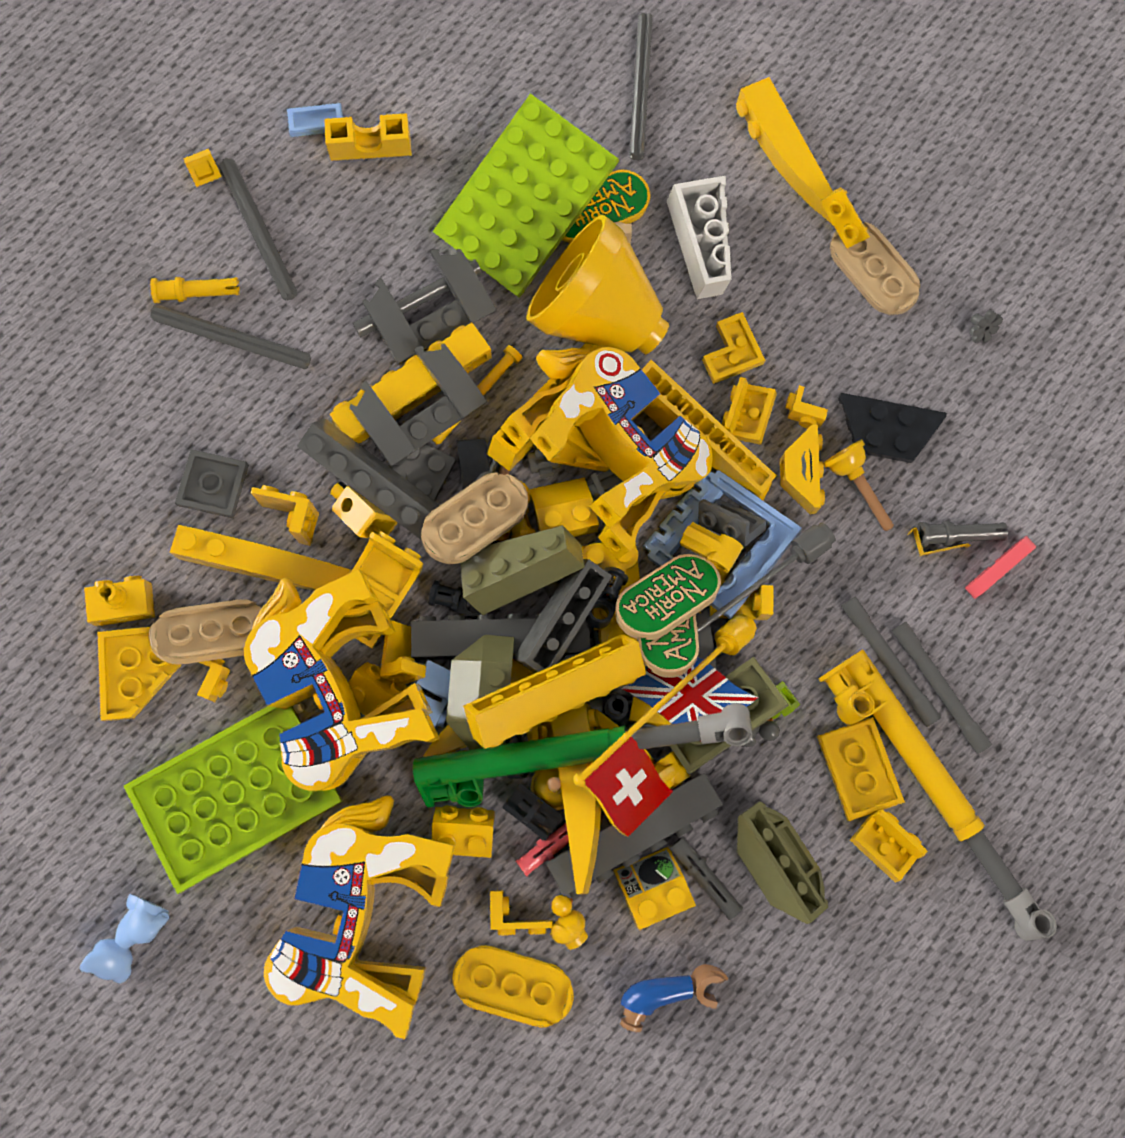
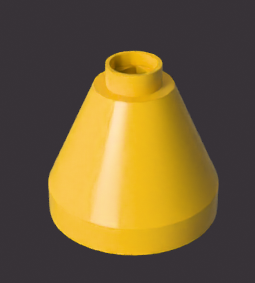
[526,215,669,355]

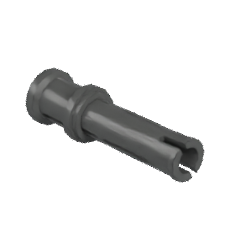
[917,521,1008,547]

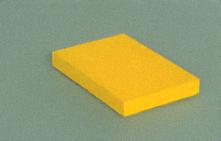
[817,717,905,821]

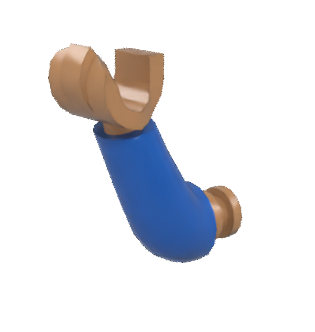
[620,964,729,1032]

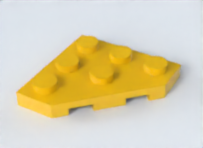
[98,627,182,722]

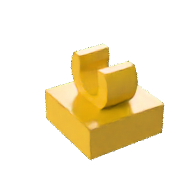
[183,149,222,187]

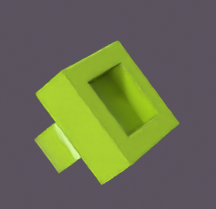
[772,681,801,719]

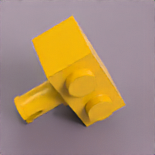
[84,576,155,627]

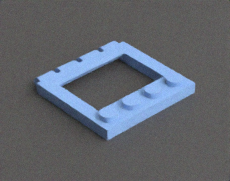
[642,470,802,619]

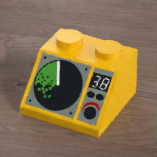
[613,847,696,930]

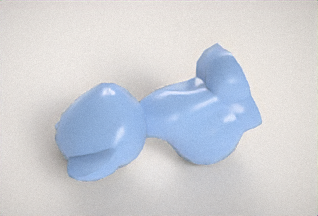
[80,894,170,984]

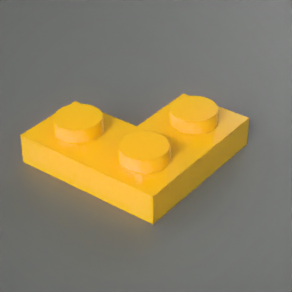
[702,312,766,384]

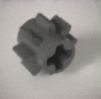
[527,444,560,479]

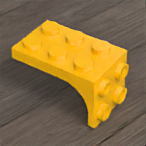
[350,532,423,649]

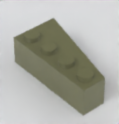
[460,525,585,615]

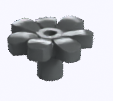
[969,310,1003,343]

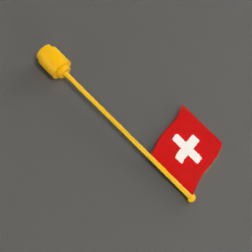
[573,614,757,837]

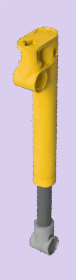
[818,649,1057,941]

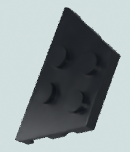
[838,393,947,463]

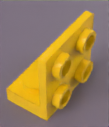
[251,485,319,546]

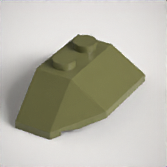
[446,635,514,750]
[737,801,829,924]

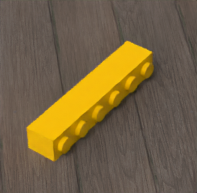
[330,322,492,444]
[463,634,646,749]

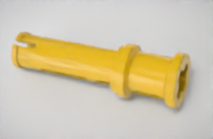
[150,277,240,304]

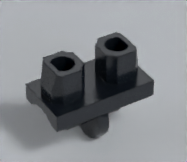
[502,783,563,841]

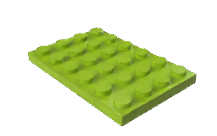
[432,93,619,298]
[123,706,343,894]

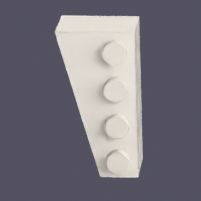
[667,176,731,299]

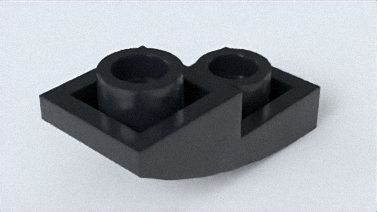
[456,438,490,490]

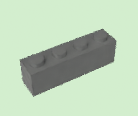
[513,559,612,673]

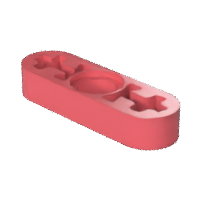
[965,536,1037,599]

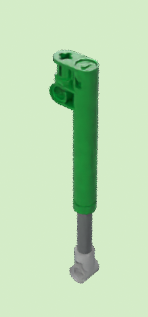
[413,703,753,808]

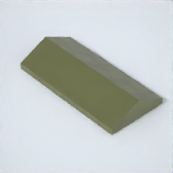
[670,657,789,774]

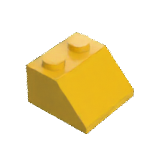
[529,477,599,537]

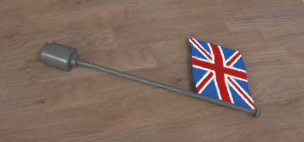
[615,523,836,742]

